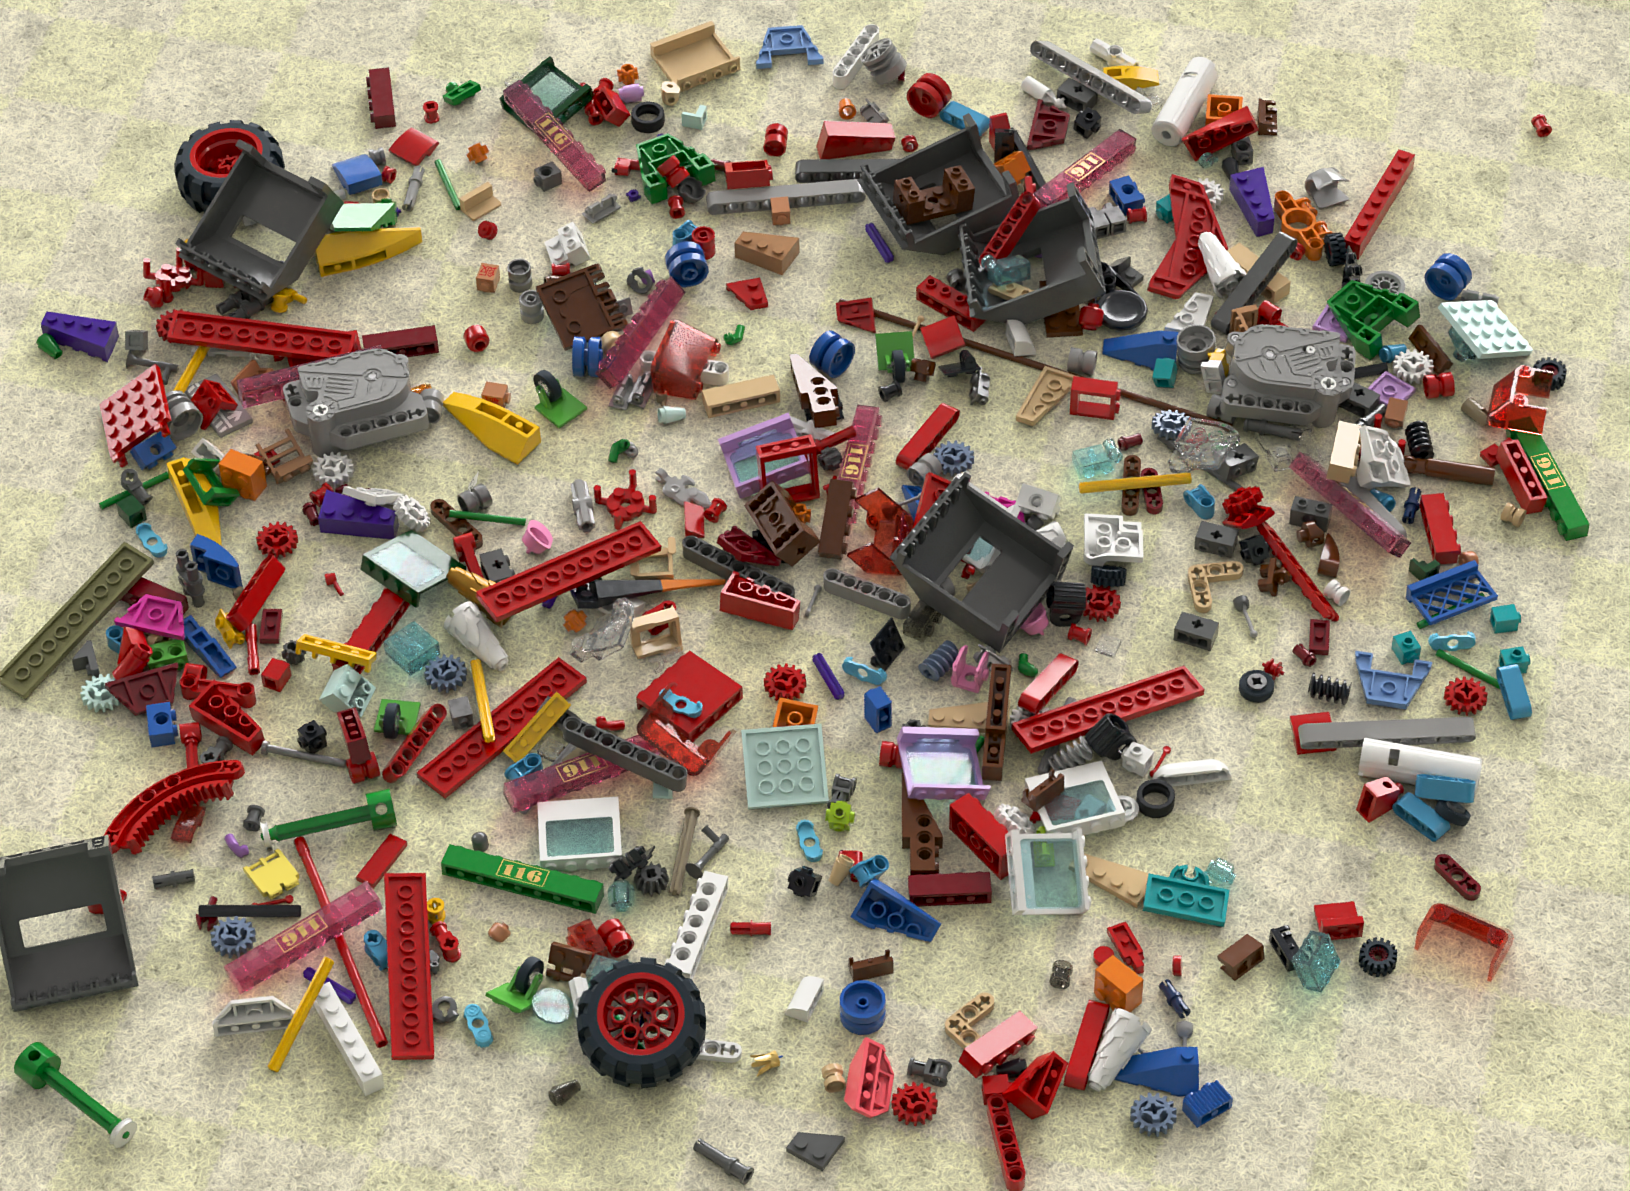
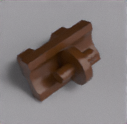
[1258,558,1291,597]

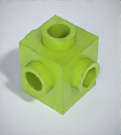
[825,801,855,832]

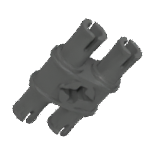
[216,290,274,319]
[176,549,205,608]

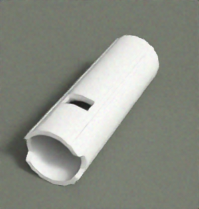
[1151,57,1219,147]
[1358,738,1482,795]

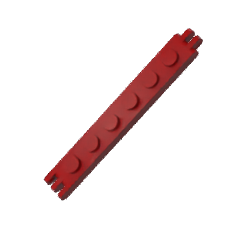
[1256,522,1339,622]

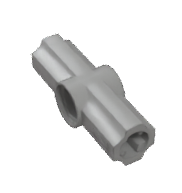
[571,479,595,532]

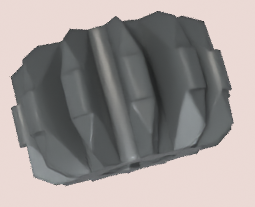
[634,861,669,897]

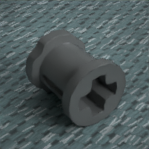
[243,805,265,832]

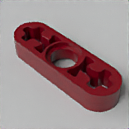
[1141,468,1163,515]
[1434,854,1481,901]

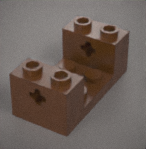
[893,165,975,225]
[744,481,820,567]

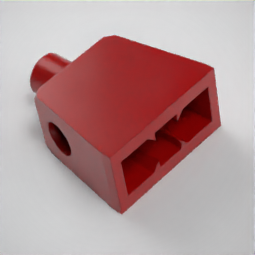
[1356,777,1404,823]

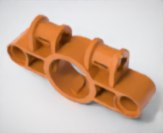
[1274,190,1333,261]

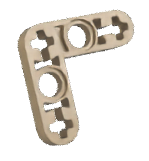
[1188,561,1243,613]
[945,993,994,1049]

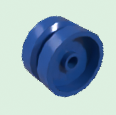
[665,241,709,288]
[1424,253,1472,300]
[809,330,855,378]
[572,337,603,377]
[840,980,886,1035]

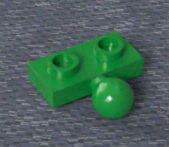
[443,80,481,106]

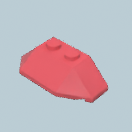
[844,1037,894,1118]

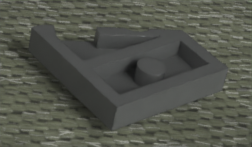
[786,1132,845,1171]

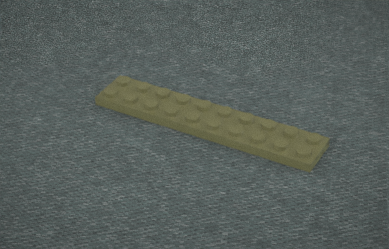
[0,541,154,700]

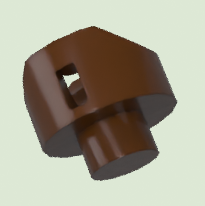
[910,358,936,382]
[1296,520,1325,548]

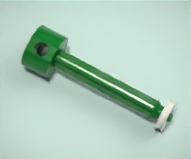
[260,789,397,850]
[14,1042,137,1148]

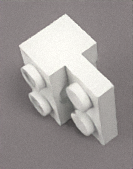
[544,222,591,266]
[1015,483,1061,520]

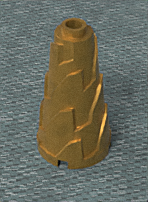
[446,567,512,628]

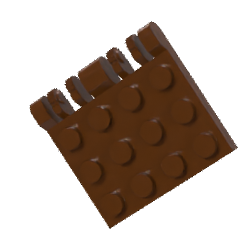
[536,263,629,351]

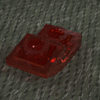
[170,805,206,843]

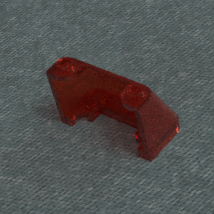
[650,319,721,400]

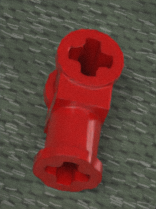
[429,921,462,963]

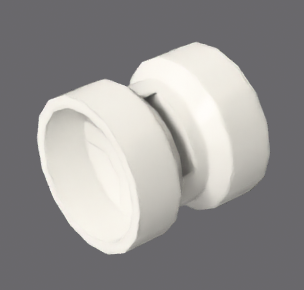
[1323,579,1351,606]

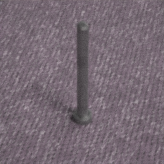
[261,741,347,768]

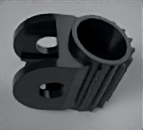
[1046,581,1086,627]
[1084,713,1137,760]

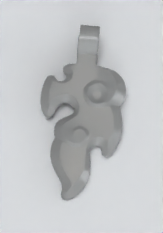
[655,468,712,509]

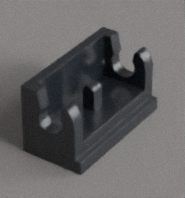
[994,128,1015,163]
[1269,925,1309,972]

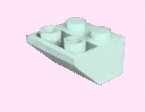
[319,664,376,718]

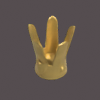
[750,1050,783,1077]

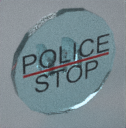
[531,988,573,1024]

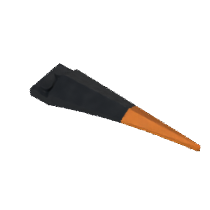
[570,579,726,609]

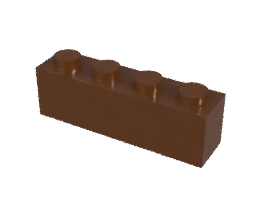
[818,479,857,560]

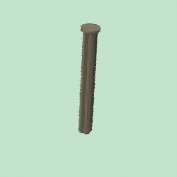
[669,807,700,896]

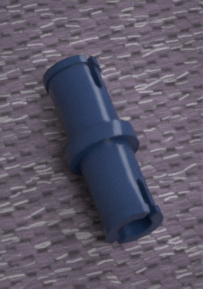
[1402,487,1422,524]
[1159,979,1191,1019]

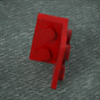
[190,379,238,430]
[1314,901,1364,941]

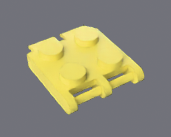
[243,848,299,900]

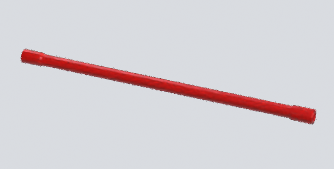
[293,836,388,1048]

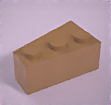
[734,231,800,275]

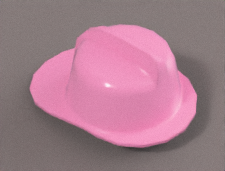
[522,520,553,554]
[1020,602,1049,636]

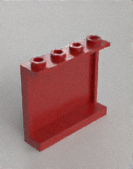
[636,651,743,745]

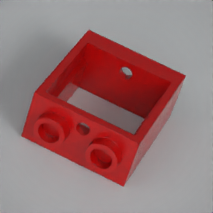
[724,160,773,190]
[1069,376,1121,420]

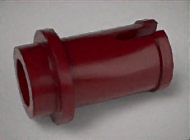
[711,158,731,173]
[1117,433,1143,451]
[302,502,319,526]
[1292,643,1317,667]

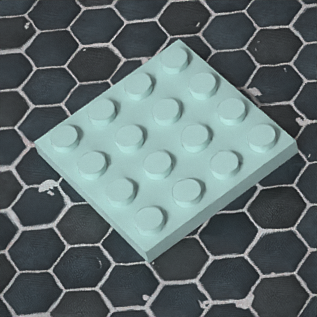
[1438,300,1533,359]
[741,724,829,809]

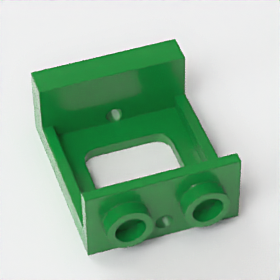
[183,458,240,506]

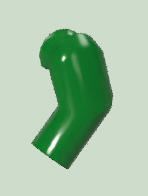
[723,324,745,345]
[608,439,630,463]
[1018,653,1038,678]

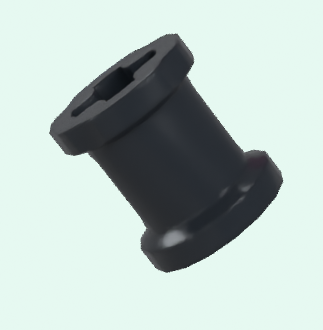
[878,380,902,402]

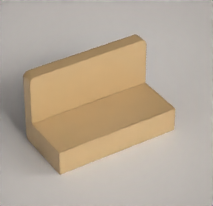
[459,182,501,221]

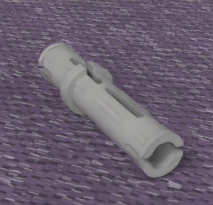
[402,165,425,212]

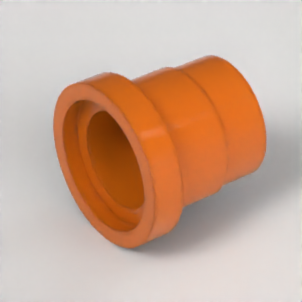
[839,98,856,120]

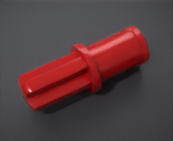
[730,920,771,937]

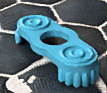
[136,523,168,558]
[1428,631,1476,651]
[842,657,887,685]
[659,688,703,718]
[796,819,823,862]
[464,1004,493,1048]

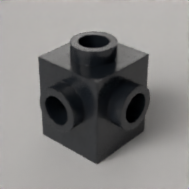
[1073,107,1101,139]
[1239,535,1270,566]
[297,720,327,754]
[788,866,823,897]

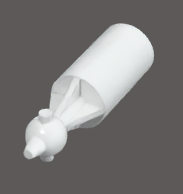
[1021,76,1066,109]

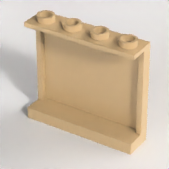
[650,21,740,92]

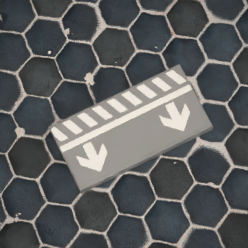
[185,373,253,438]

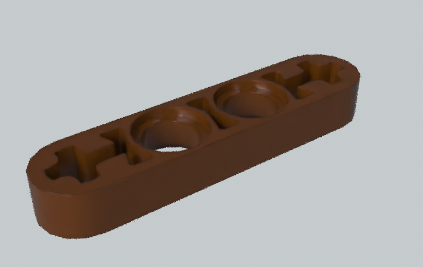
[1121,455,1141,516]
[430,499,483,550]

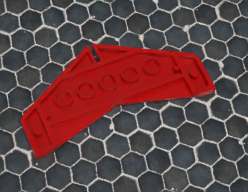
[1147,174,1228,299]

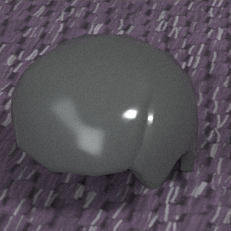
[677,176,706,203]

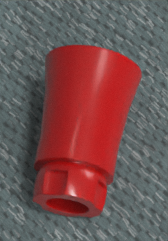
[112,642,153,680]

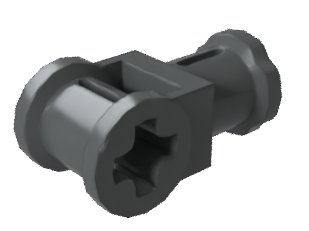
[121,469,153,506]
[200,736,233,764]
[827,773,857,809]
[907,1057,952,1087]

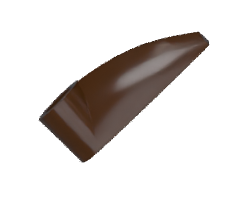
[1317,533,1340,578]

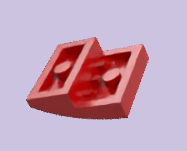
[388,127,439,166]
[920,315,966,359]
[1222,505,1275,529]
[1289,712,1337,755]

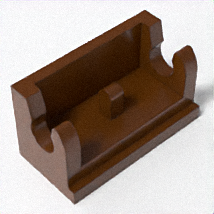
[1258,98,1278,136]
[1021,769,1064,812]
[1217,934,1265,981]
[848,949,894,982]

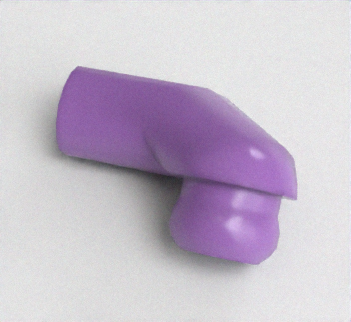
[224,833,249,858]

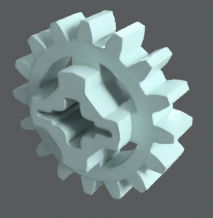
[80,674,120,713]

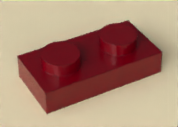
[259,609,283,644]
[1309,619,1330,656]

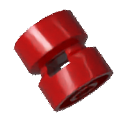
[763,123,788,157]
[656,155,690,188]
[692,226,716,260]
[1423,372,1455,399]
[879,741,910,769]
[346,751,381,784]
[597,918,634,958]

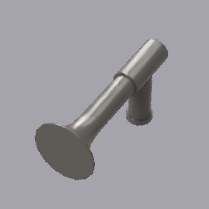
[126,350,179,385]
[685,825,729,880]

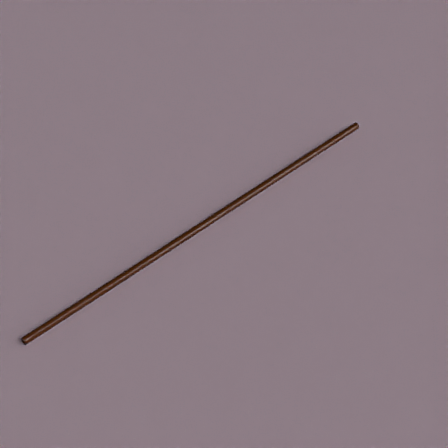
[839,298,1233,432]

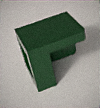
[116,495,147,528]
[1409,558,1440,581]

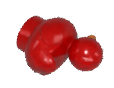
[143,286,174,308]

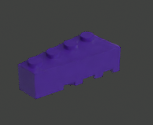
[1229,167,1275,237]
[41,311,119,363]
[318,490,399,540]

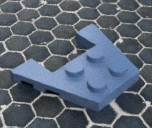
[756,25,824,69]
[1355,651,1432,710]

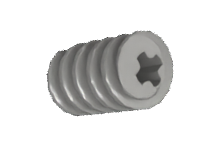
[1048,736,1093,771]

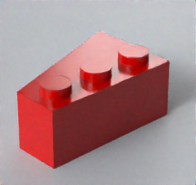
[1002,1051,1068,1120]

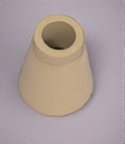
[828,854,854,886]

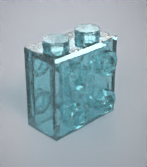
[384,621,440,676]
[1291,930,1340,993]

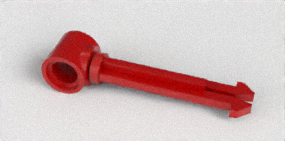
[179,722,202,768]

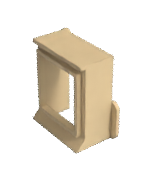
[630,537,676,580]
[627,605,683,659]

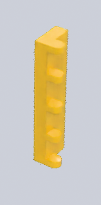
[295,634,377,673]
[503,692,571,763]

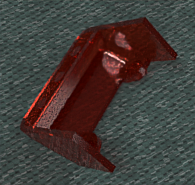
[1486,365,1554,435]
[847,487,914,576]
[637,682,737,776]
[1414,903,1514,982]

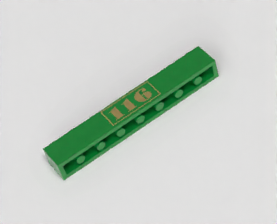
[1506,416,1590,541]
[441,844,604,914]

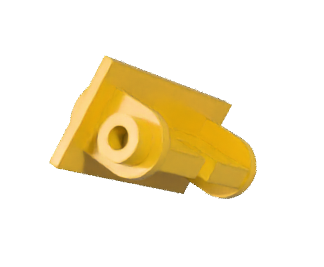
[215,609,245,649]

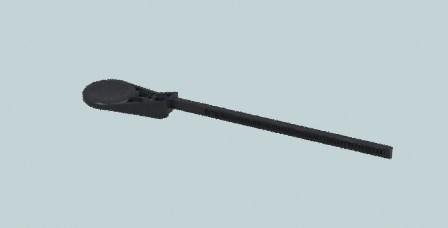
[1011,127,1148,331]

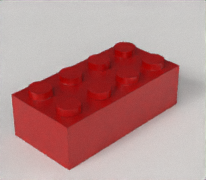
[949,793,1009,880]

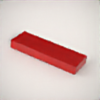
[356,834,407,888]

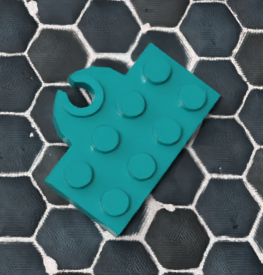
[1142,865,1230,927]

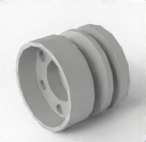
[861,38,907,85]
[1176,325,1216,374]
[166,390,203,441]

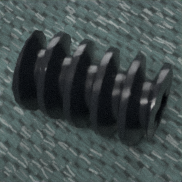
[1405,421,1435,460]
[1308,672,1352,705]

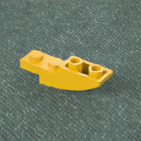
[1103,66,1159,90]

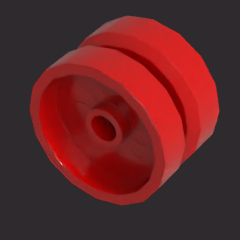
[907,73,952,118]

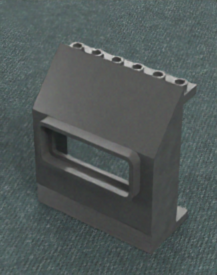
[857,113,1019,255]
[175,139,344,301]
[958,182,1106,325]
[890,472,1074,653]
[0,835,139,1012]

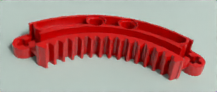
[104,760,245,855]

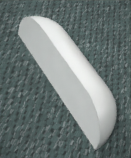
[1152,759,1232,787]

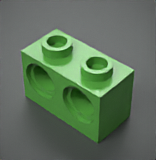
[148,639,189,670]

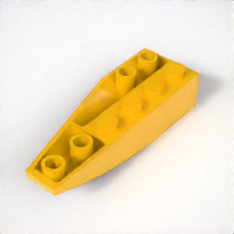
[315,227,422,277]
[443,392,541,465]
[166,457,222,546]

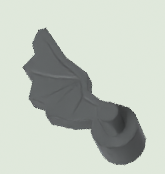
[429,950,440,975]

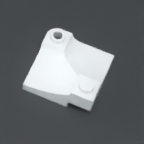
[1356,425,1411,489]
[1083,514,1143,566]

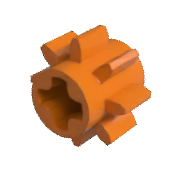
[617,64,639,85]
[466,142,489,164]
[792,504,811,524]
[563,609,587,633]

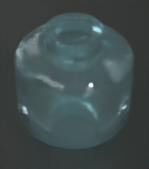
[1206,858,1237,888]
[608,880,635,912]

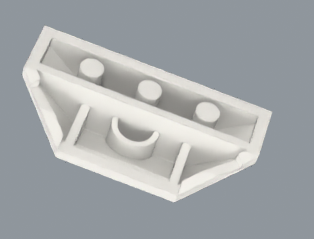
[212,996,295,1037]

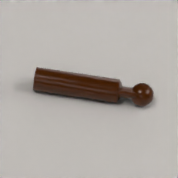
[1404,455,1495,486]

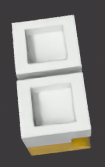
[1200,349,1229,394]

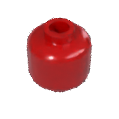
[1078,303,1104,331]
[463,325,490,352]

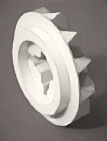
[1107,795,1139,823]

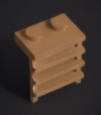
[1229,304,1258,333]
[255,428,313,485]

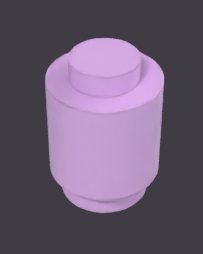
[618,83,644,103]

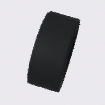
[631,101,665,134]
[1136,779,1175,818]

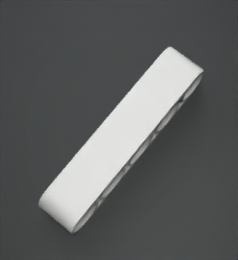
[833,24,879,89]
[640,350,729,386]

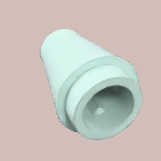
[657,406,686,424]

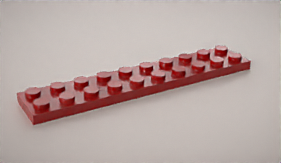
[167,310,357,361]
[476,521,662,623]
[417,657,587,799]
[1011,665,1205,754]
[384,873,434,1060]

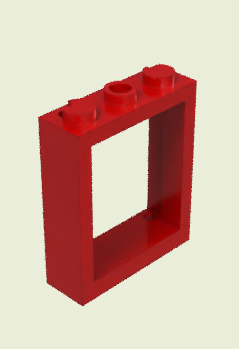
[756,434,820,503]

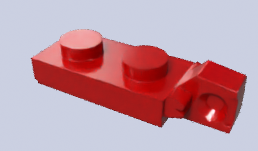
[1107,921,1145,974]

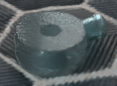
[1199,152,1219,169]

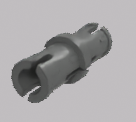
[152,869,195,889]

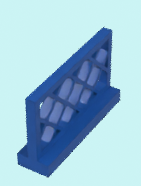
[1406,560,1498,625]

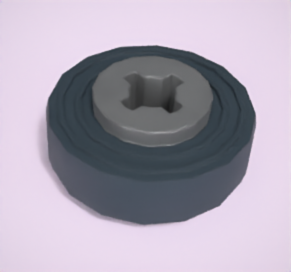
[1239,670,1274,703]
[1434,800,1471,826]

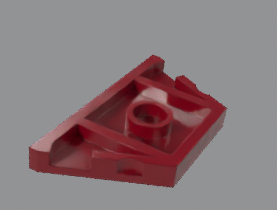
[1027,99,1070,150]
[716,526,782,567]
[105,662,178,716]

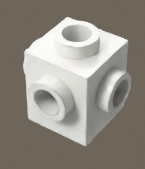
[1121,741,1154,777]

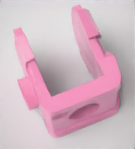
[951,645,989,693]

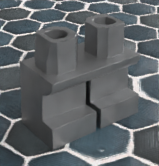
[1089,202,1127,239]

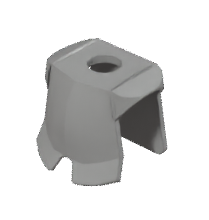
[1305,167,1350,209]

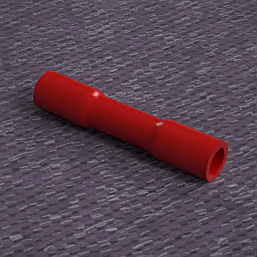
[245,623,260,675]

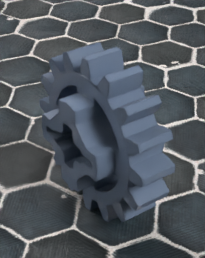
[1151,410,1192,441]
[933,440,974,477]
[424,654,467,693]
[210,916,256,958]
[1130,1092,1177,1137]

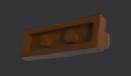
[1408,325,1454,375]

